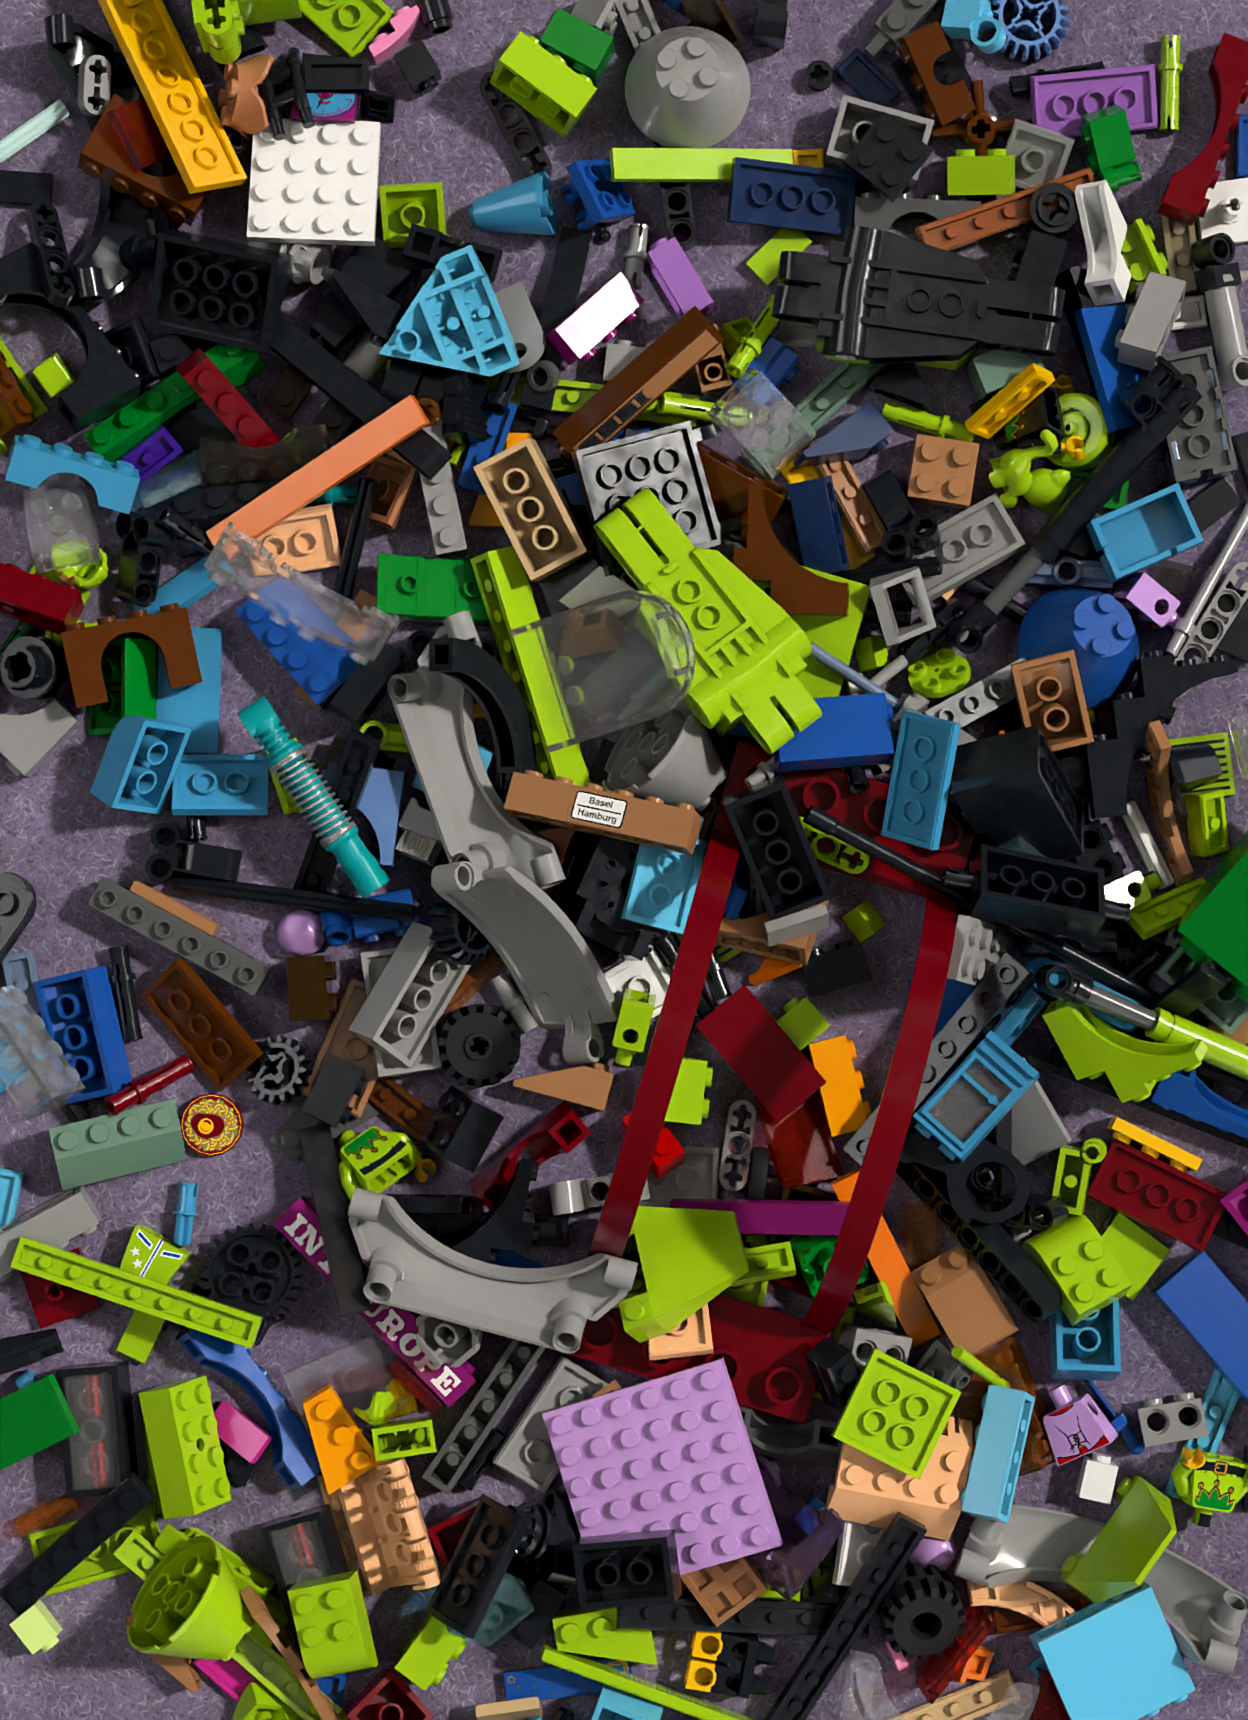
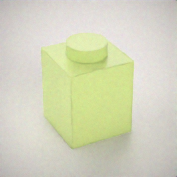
[9,1599,63,1655]

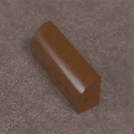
[696,442,788,530]

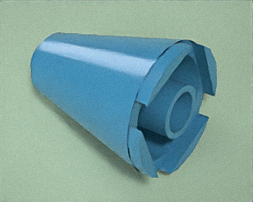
[468,171,558,235]

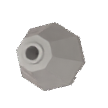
[416,1314,483,1368]

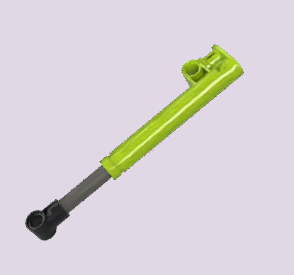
[1035,964,1248,1080]

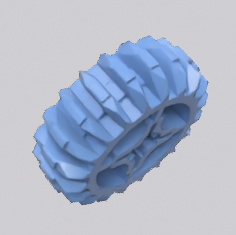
[986,0,1071,62]

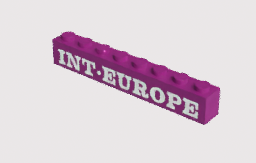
[273,1196,478,1408]

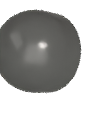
[527,360,560,393]

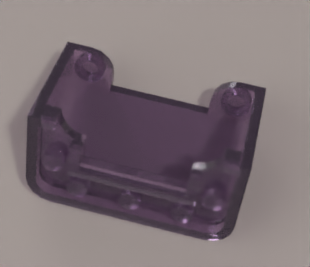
[746,1454,843,1600]

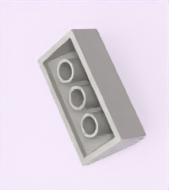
[348,921,471,1068]

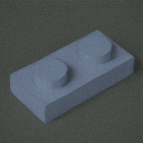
[2,951,40,1019]

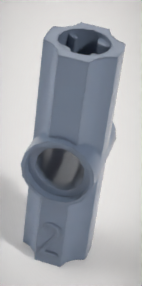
[1018,555,1113,590]

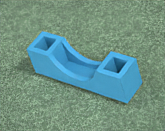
[5,434,140,514]

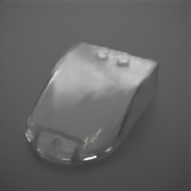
[510,590,696,753]

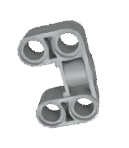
[548,1173,650,1216]

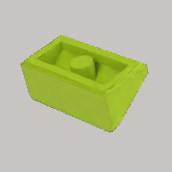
[1185,789,1229,857]

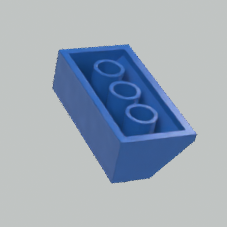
[235,575,362,709]
[33,966,132,1106]

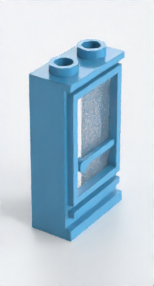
[913,1030,1040,1162]

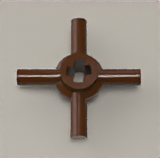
[932,80,1027,155]

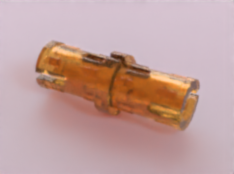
[14,1493,80,1537]

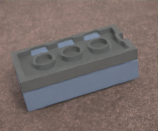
[1145,346,1238,486]

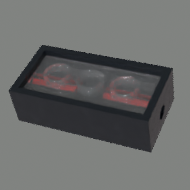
[56,1360,138,1498]
[261,1503,349,1651]

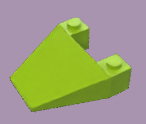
[599,1206,749,1343]
[1059,1475,1177,1604]

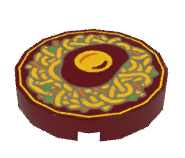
[180,1093,244,1156]

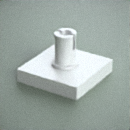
[1197,177,1248,244]

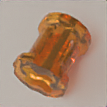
[417,396,440,427]

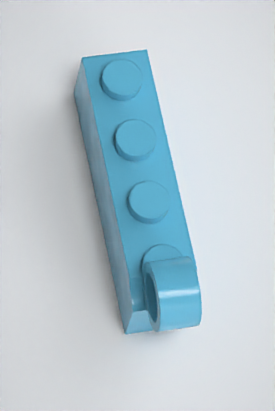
[941,0,1006,54]

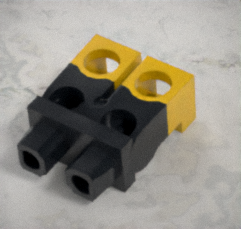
[684,1632,775,1699]

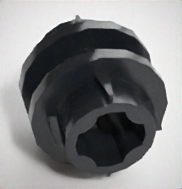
[0,636,69,700]

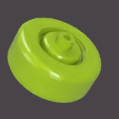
[1046,393,1116,471]

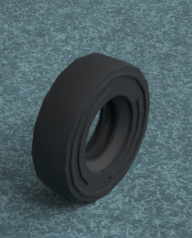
[745,1147,769,1200]

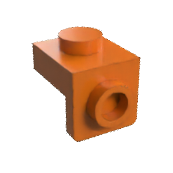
[946,1641,994,1684]

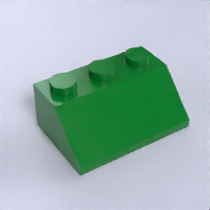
[87,638,157,736]

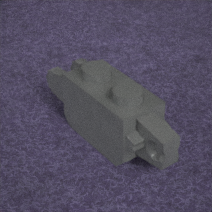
[863,0,939,61]

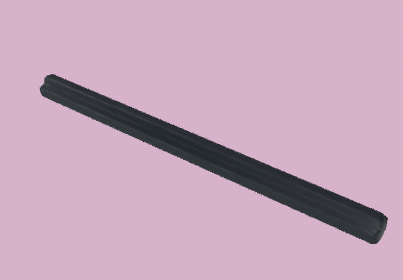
[172,875,415,922]

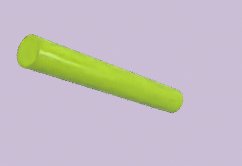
[952,1346,1010,1388]

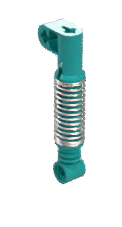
[237,695,390,898]

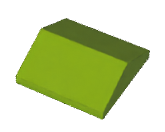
[379,182,446,248]

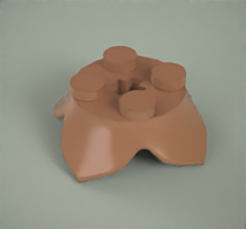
[217,54,274,142]

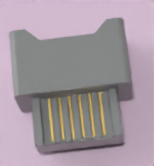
[395,798,444,866]

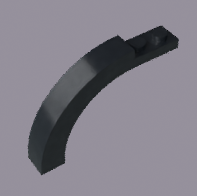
[429,638,537,828]

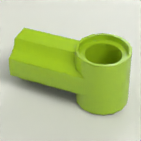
[360,721,410,753]

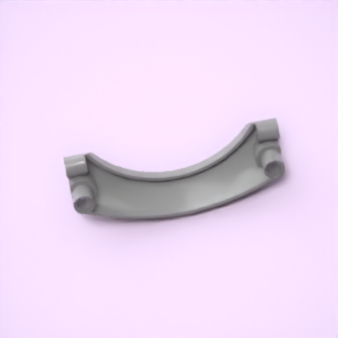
[954,1505,1248,1675]

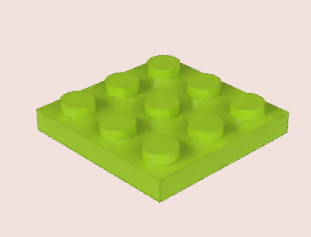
[831,1348,961,1480]

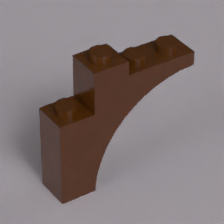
[728,484,849,616]

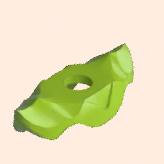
[353,1378,417,1426]

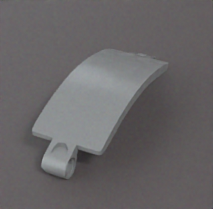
[431,861,620,1065]

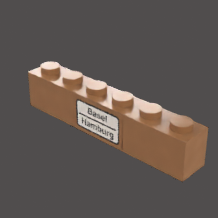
[504,770,702,856]

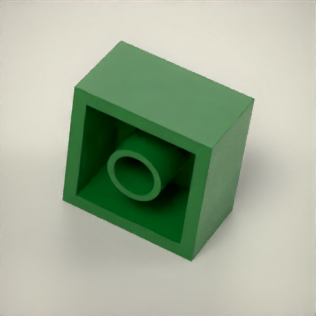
[540,8,614,87]

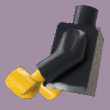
[993,375,1085,461]

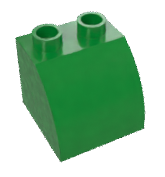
[1177,830,1248,1003]

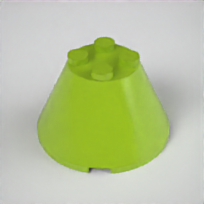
[127,1536,255,1662]

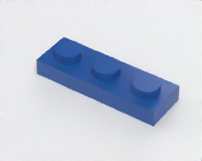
[456,395,518,495]

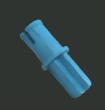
[173,1182,199,1246]

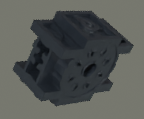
[560,835,672,961]

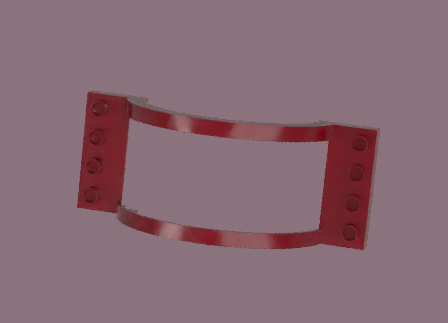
[570,740,975,1424]

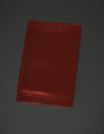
[754,1091,843,1190]
[915,1605,997,1704]

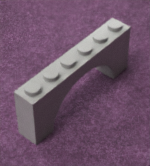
[0,699,82,777]

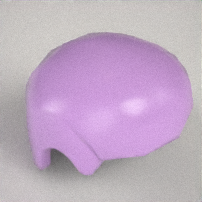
[277,909,326,957]
[909,1533,956,1572]

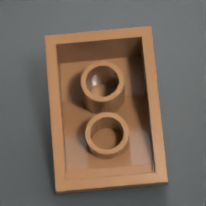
[1010,649,1094,752]
[911,1244,1018,1356]

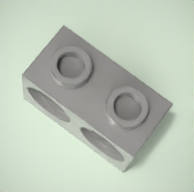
[838,1322,913,1374]
[1138,1392,1209,1447]

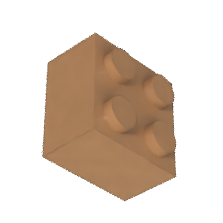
[905,434,980,510]

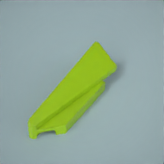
[852,1280,897,1329]
[154,1524,288,1648]

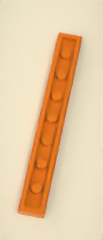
[206,395,430,559]

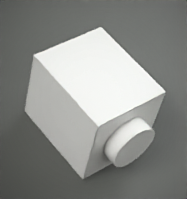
[1075,1452,1118,1504]

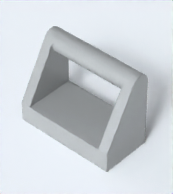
[869,566,936,646]

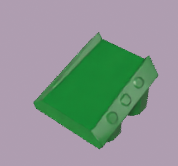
[790,1235,871,1300]

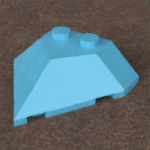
[379,245,520,377]

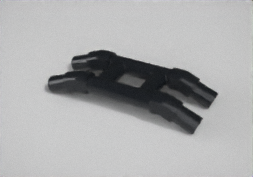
[260,47,315,141]

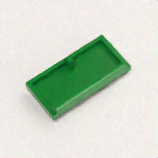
[375,553,491,627]

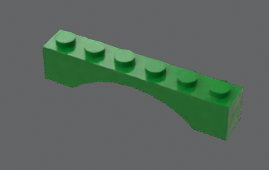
[84,343,267,462]

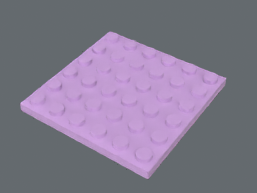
[542,1358,783,1575]

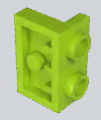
[1121,218,1168,295]

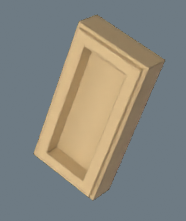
[475,1696,543,1720]

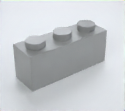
[1114,271,1186,371]

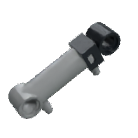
[1191,233,1248,391]

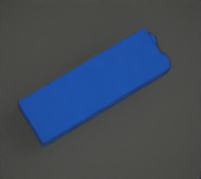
[1151,1251,1248,1406]

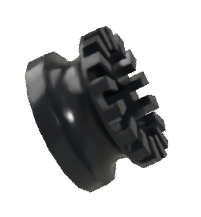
[805,60,833,92]

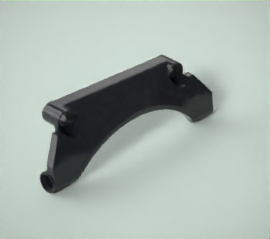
[44,14,172,302]

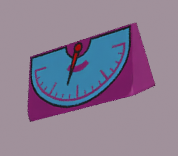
[291,91,357,123]

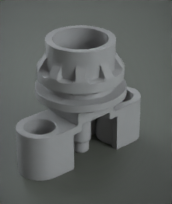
[248,242,332,284]

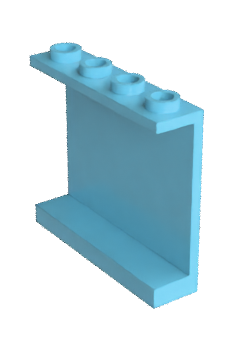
[1029,1581,1196,1720]

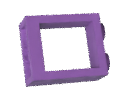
[647,237,714,319]

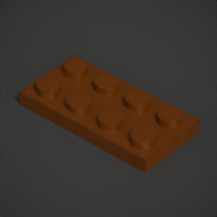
[139,957,264,1092]

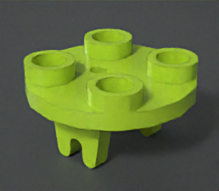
[908,648,971,706]

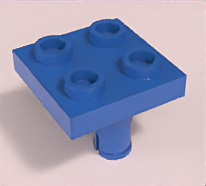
[560,158,636,231]

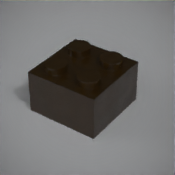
[286,955,339,1022]

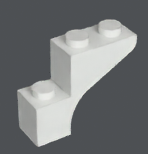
[1075,180,1131,306]

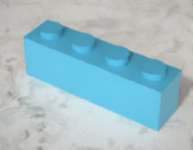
[960,1385,1035,1524]

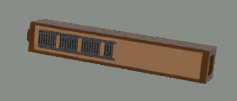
[553,306,725,460]

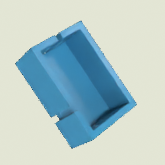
[1085,483,1204,584]

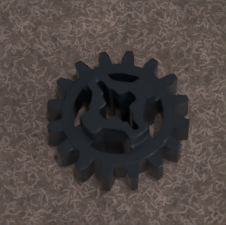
[245,1035,313,1105]

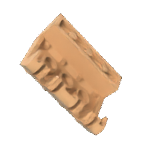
[824,1416,973,1541]
[317,1457,441,1597]

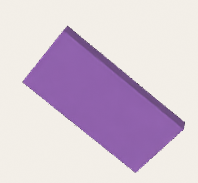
[1029,64,1158,137]

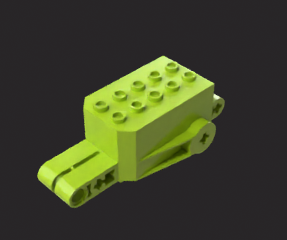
[594,487,822,754]

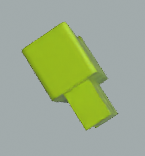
[32,353,76,398]

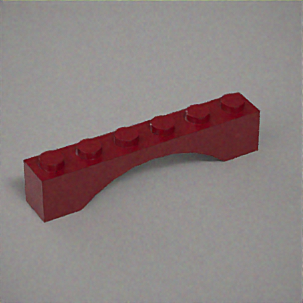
[1157,33,1248,226]

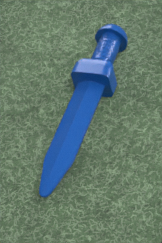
[1084,1380,1145,1455]

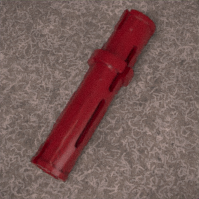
[105,1054,194,1116]

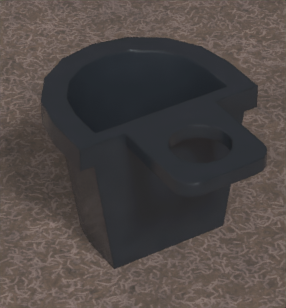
[1169,744,1223,824]

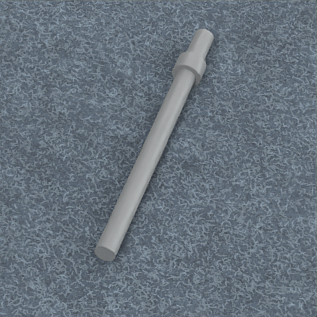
[1164,501,1248,658]

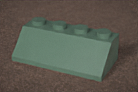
[48,1099,187,1191]

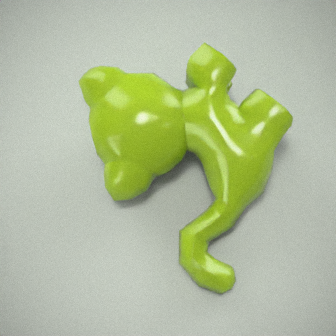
[989,429,1071,514]

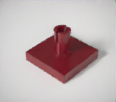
[20,1247,101,1329]

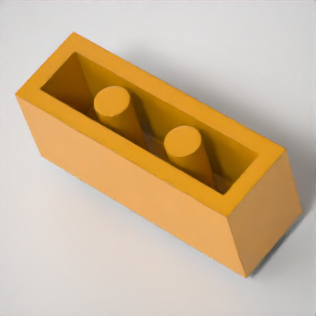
[808,1035,871,1137]

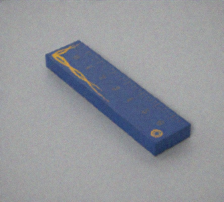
[503,1657,632,1701]

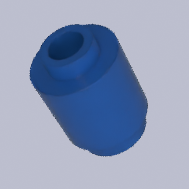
[319,910,354,946]

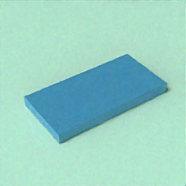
[156,628,223,754]
[881,710,961,850]

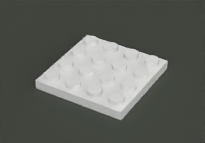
[247,118,381,246]

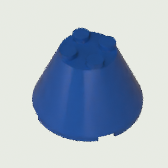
[1017,587,1140,709]

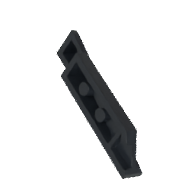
[0,1328,64,1375]

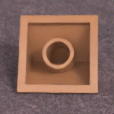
[350,456,419,532]

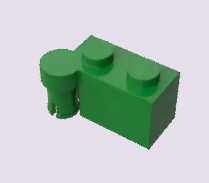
[1079,104,1142,192]

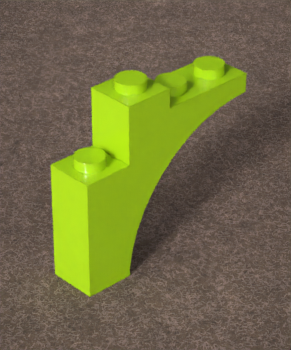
[1042,998,1208,1103]

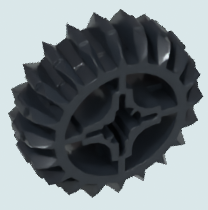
[427,894,493,965]

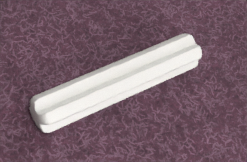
[1121,801,1174,890]

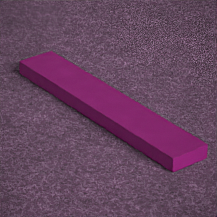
[670,1199,850,1235]

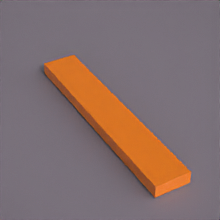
[830,1168,941,1348]

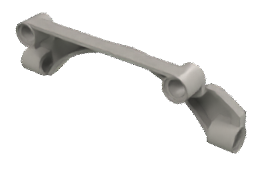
[387,611,566,890]
[348,1187,638,1354]

